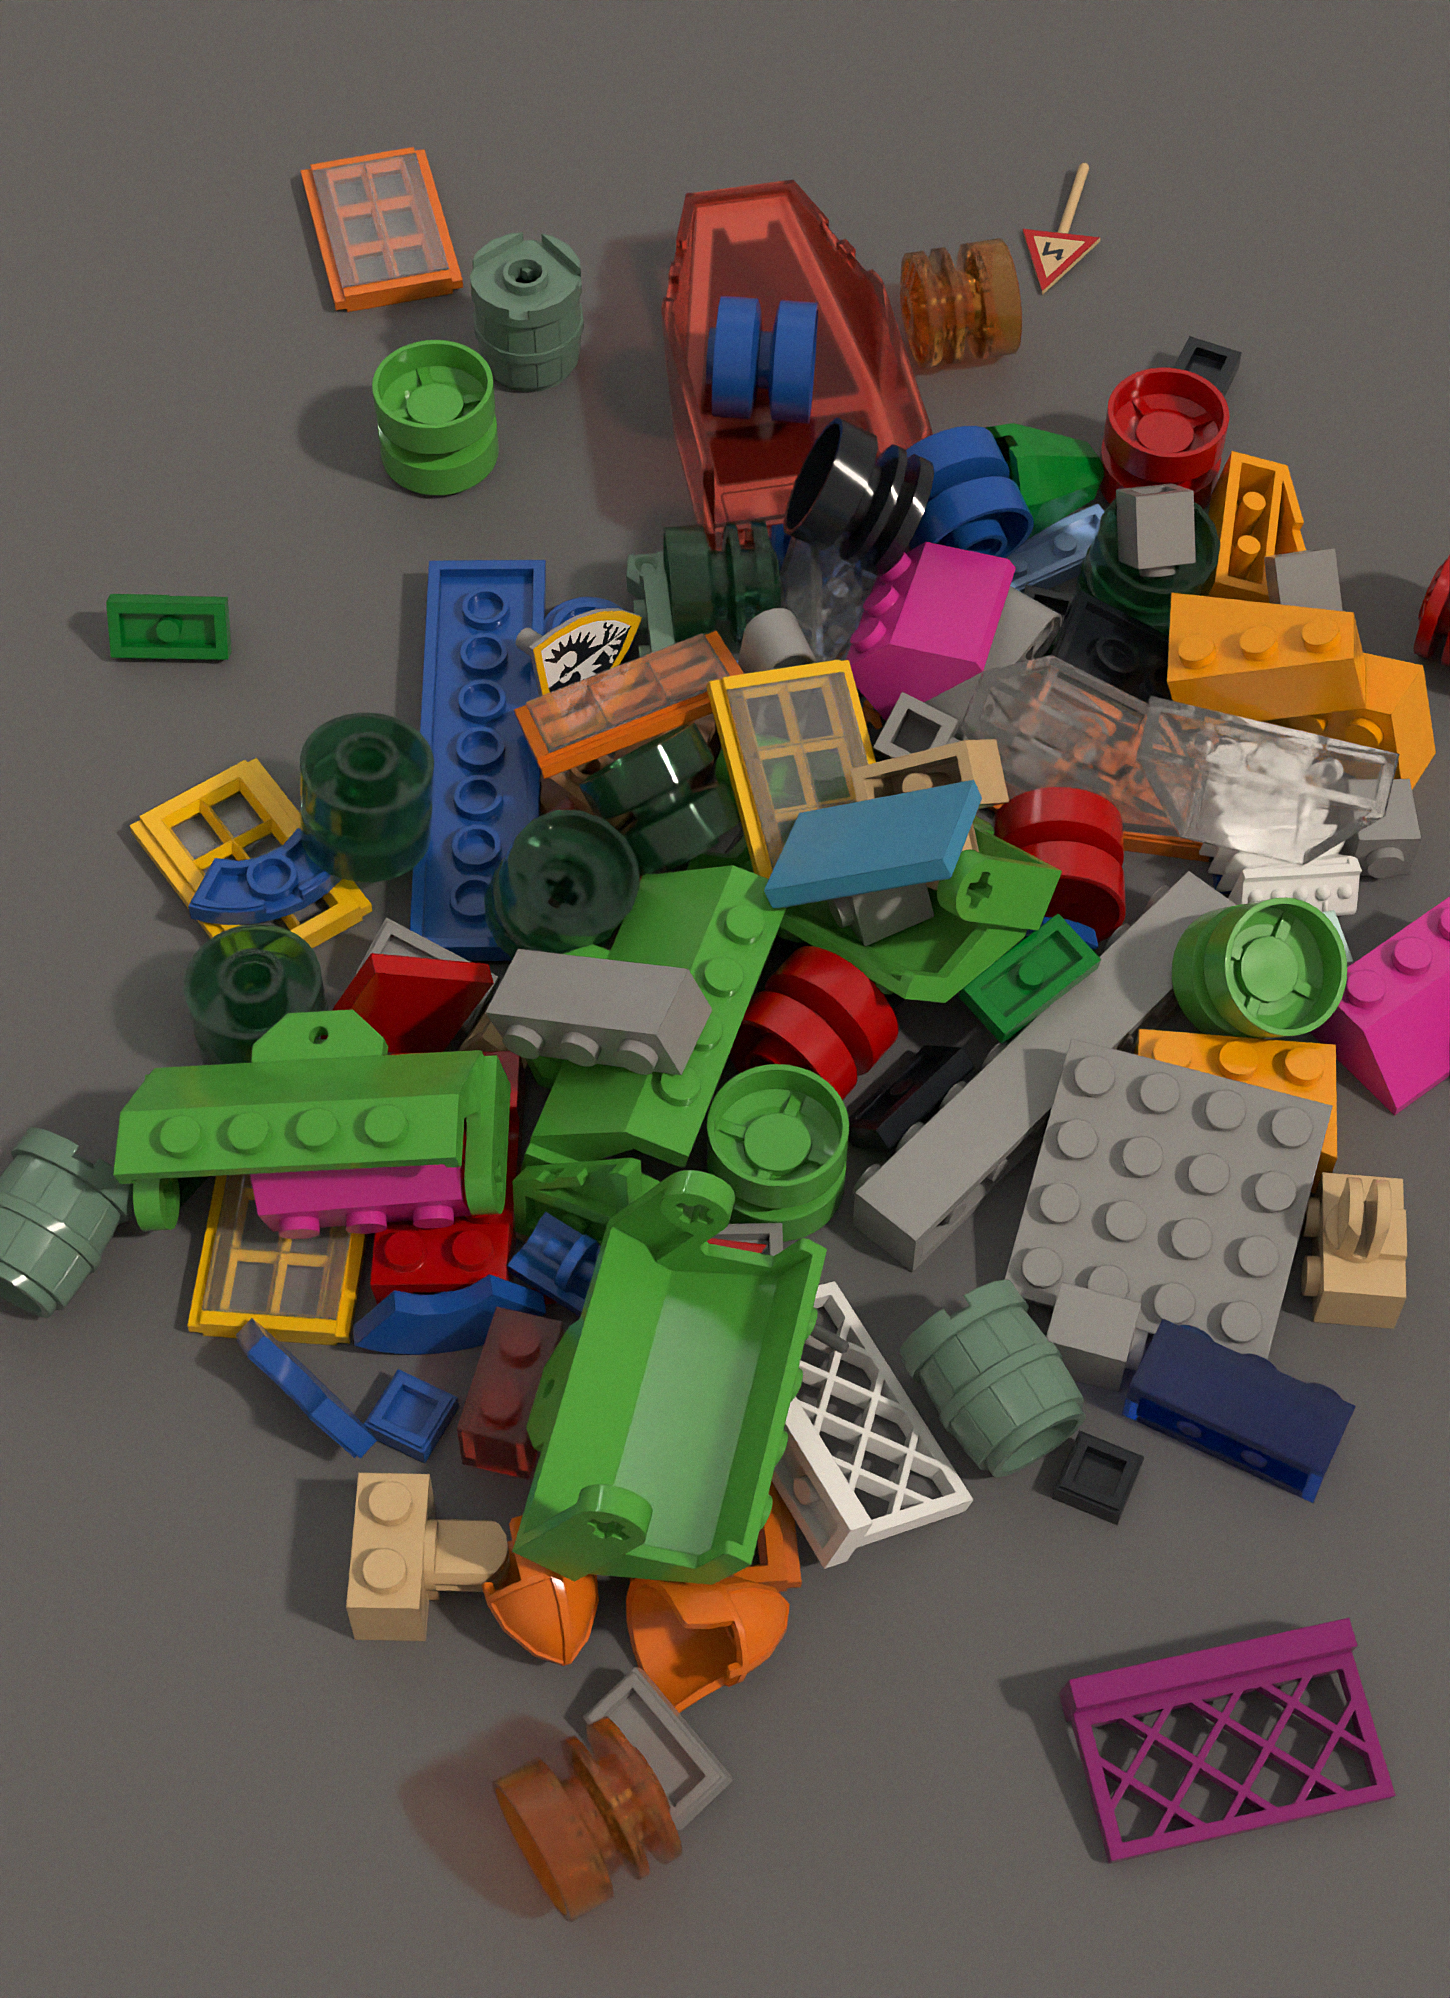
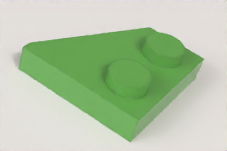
[512,1158,642,1246]

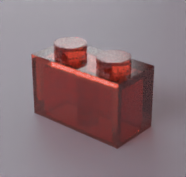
[457,1306,564,1480]

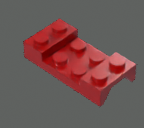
[370,1051,526,1305]

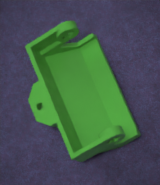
[687,733,1062,1003]
[520,865,787,1195]
[113,1009,511,1231]
[512,1170,827,1585]

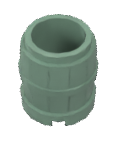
[470,232,584,392]
[0,1127,134,1318]
[899,1279,1086,1478]

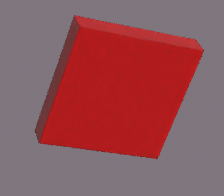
[321,953,494,1053]

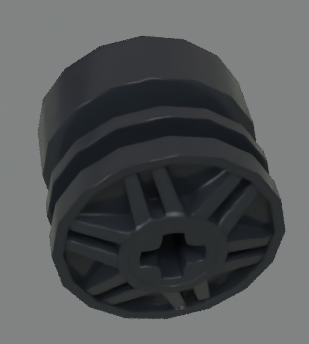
[783,417,934,577]

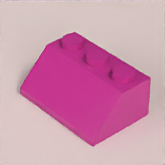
[846,542,1016,722]
[1310,896,1450,1116]
[250,1130,472,1239]

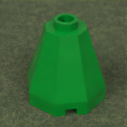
[983,423,1104,539]

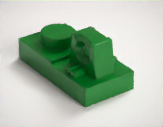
[106,594,232,660]
[959,914,1101,1044]

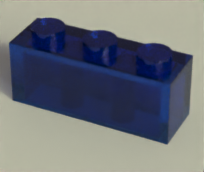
[1122,1319,1356,1503]

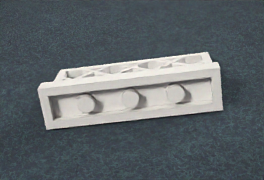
[772,1281,973,1569]

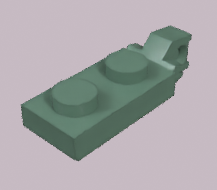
[626,552,675,660]

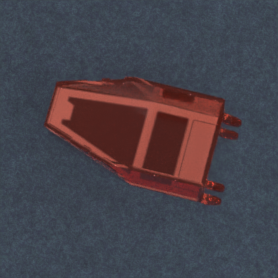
[661,179,933,583]

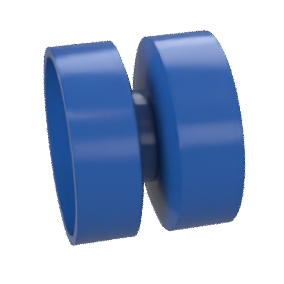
[706,296,818,424]
[906,426,1034,558]

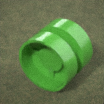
[372,340,499,495]
[1172,897,1347,1039]
[707,1064,849,1242]

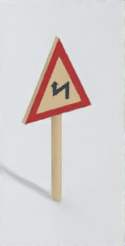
[1022,163,1101,295]

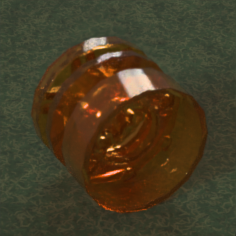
[900,238,1022,368]
[492,1716,682,1923]

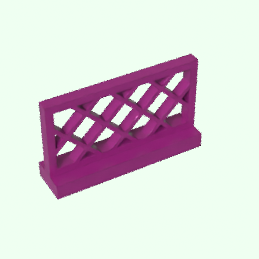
[1059,1618,1396,1864]

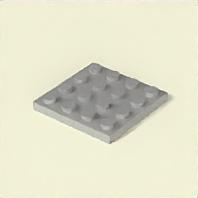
[1004,1038,1333,1368]

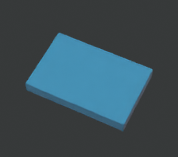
[764,780,982,909]

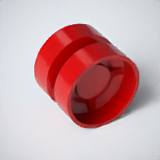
[1099,367,1230,516]
[991,787,1126,943]
[729,946,899,1100]

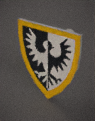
[516,608,642,699]

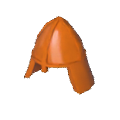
[481,1515,599,1666]
[626,1575,790,1713]

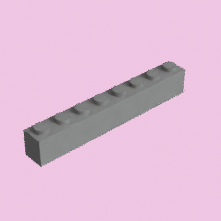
[853,871,1236,1272]

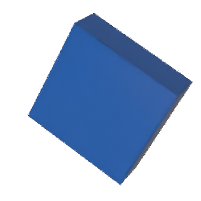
[363,1369,459,1463]

